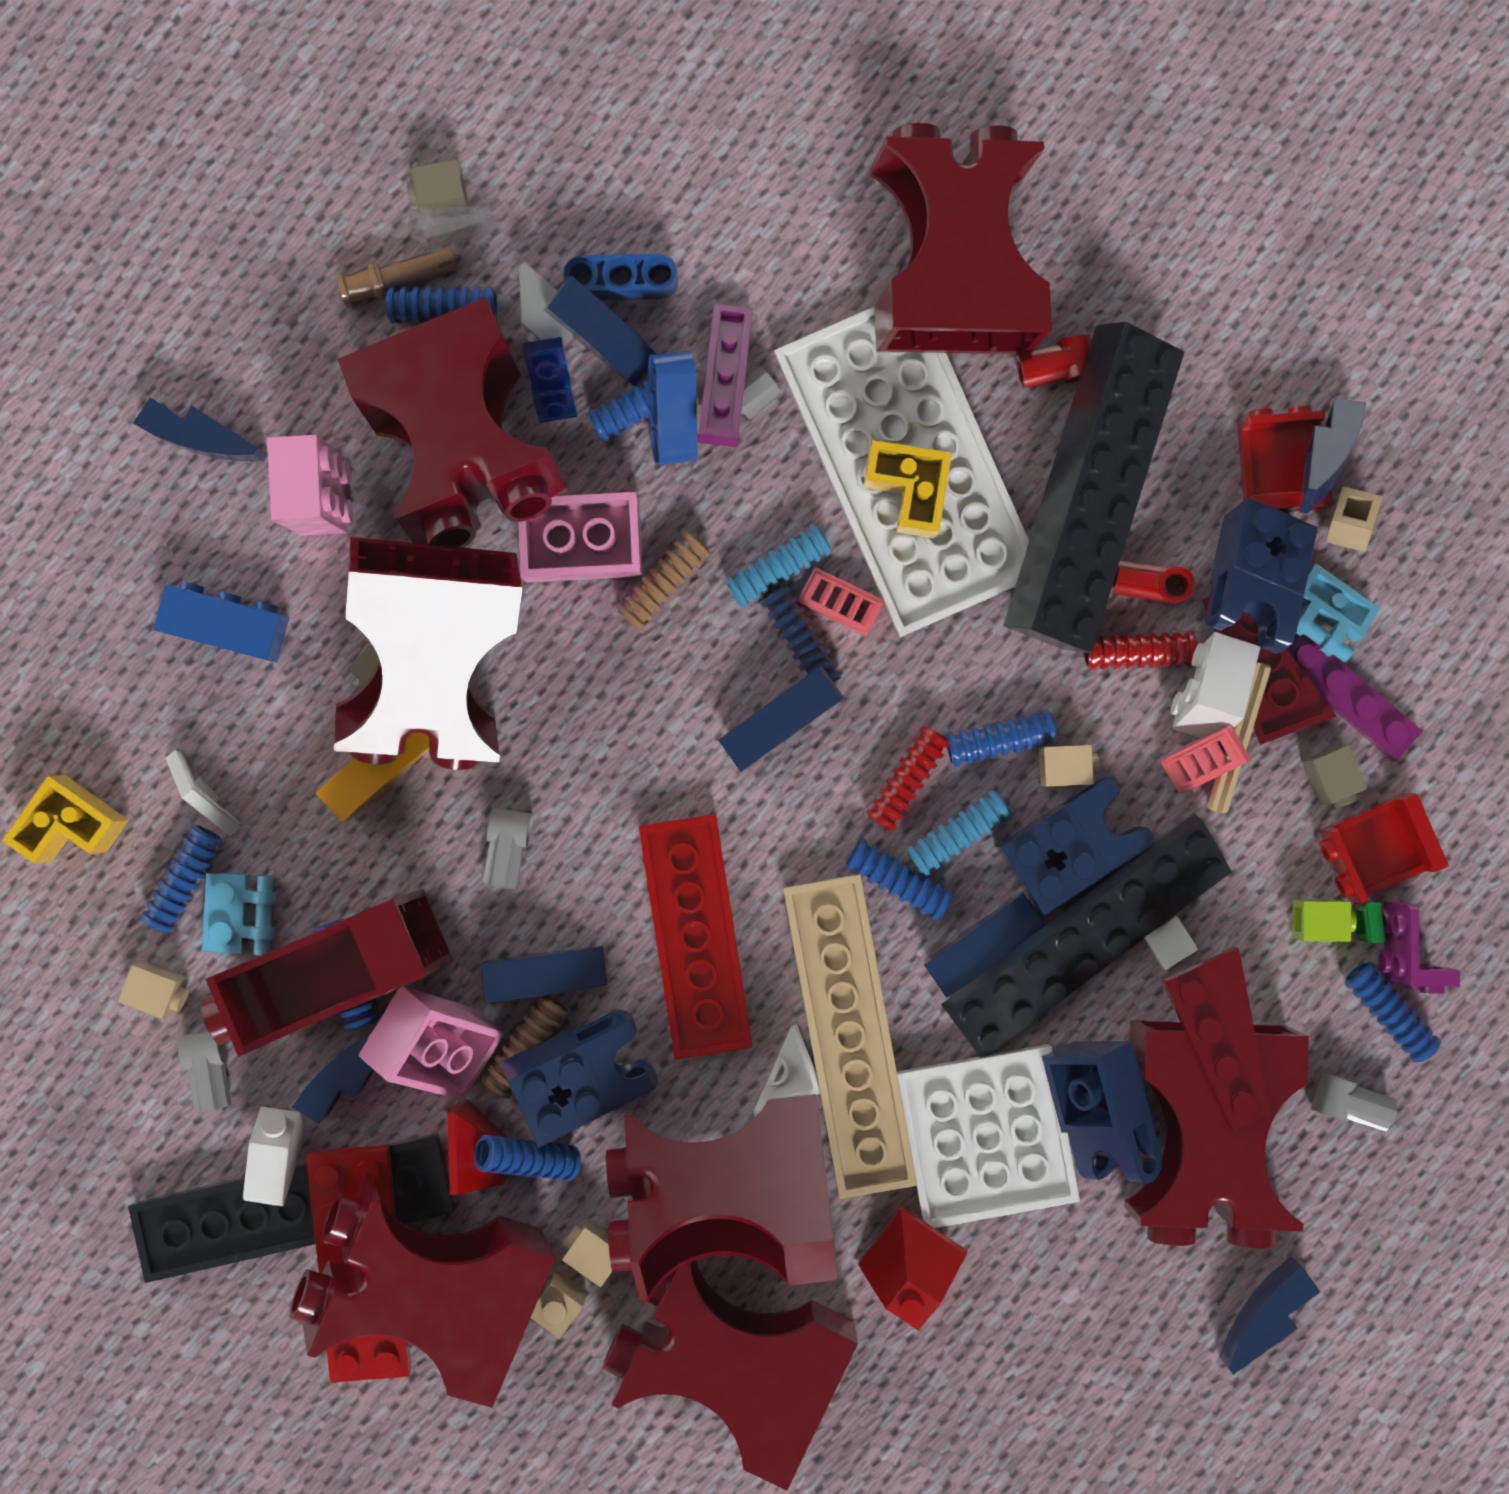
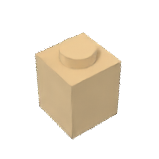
[1326,487,1383,552]
[1038,745,1099,787]
[118,961,188,1019]
[562,1219,612,1288]
[531,1271,587,1339]

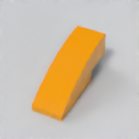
[315,732,429,822]

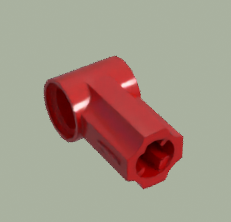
[1016,334,1091,389]
[1112,560,1195,606]

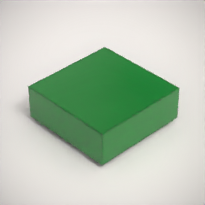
[1353,900,1385,943]

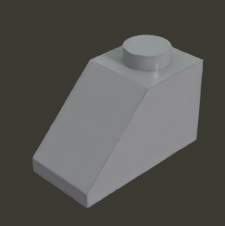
[519,262,573,357]

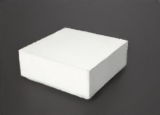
[1143,916,1198,970]

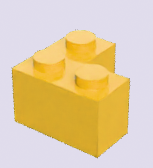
[863,440,952,539]
[2,775,129,864]

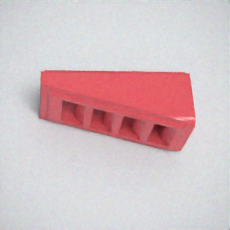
[798,567,885,638]
[1161,725,1251,793]

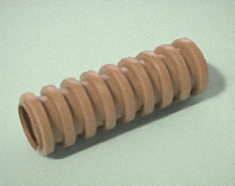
[616,531,710,631]
[480,995,569,1099]

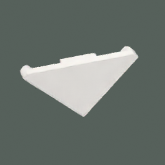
[165,750,240,836]
[754,1023,820,1117]

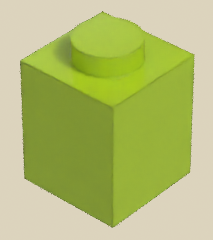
[1292,899,1357,942]

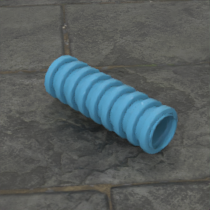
[726,524,831,608]
[907,790,1012,876]

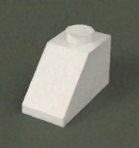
[243,1106,306,1206]

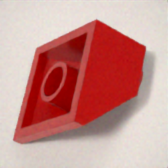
[447,1099,509,1195]
[858,1206,967,1331]

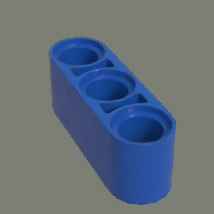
[563,254,679,300]
[648,351,698,466]

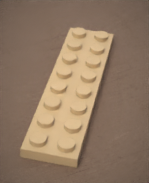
[783,874,918,1199]

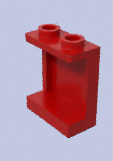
[1237,405,1333,513]
[1319,793,1449,904]

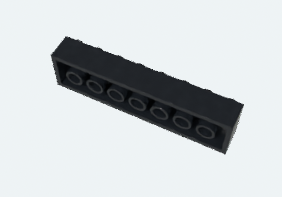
[1003,322,1185,653]

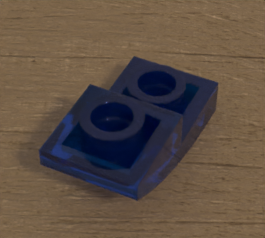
[522,337,578,423]

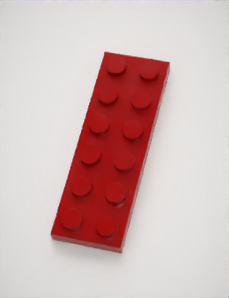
[638,814,753,1060]
[306,1145,411,1383]

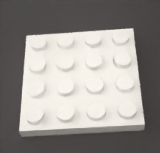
[897,1044,1080,1228]

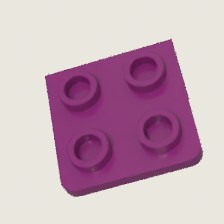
[1378,901,1460,994]

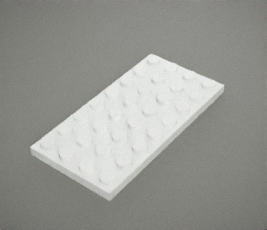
[774,306,1029,638]

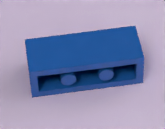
[153,581,289,663]

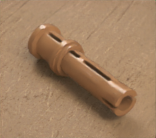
[335,246,458,309]

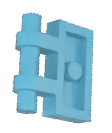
[1296,563,1380,662]
[202,873,277,955]

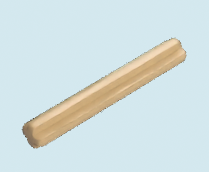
[1207,661,1271,813]

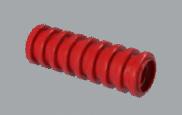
[1084,631,1197,671]
[866,726,949,831]

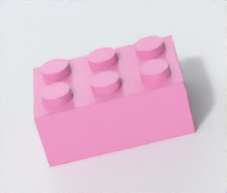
[267,435,353,536]
[518,492,643,583]
[358,986,505,1100]

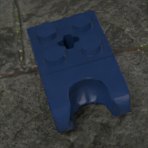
[1205,497,1318,654]
[995,775,1155,915]
[500,1010,658,1148]
[1042,1041,1162,1184]

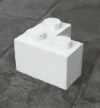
[1171,632,1260,743]

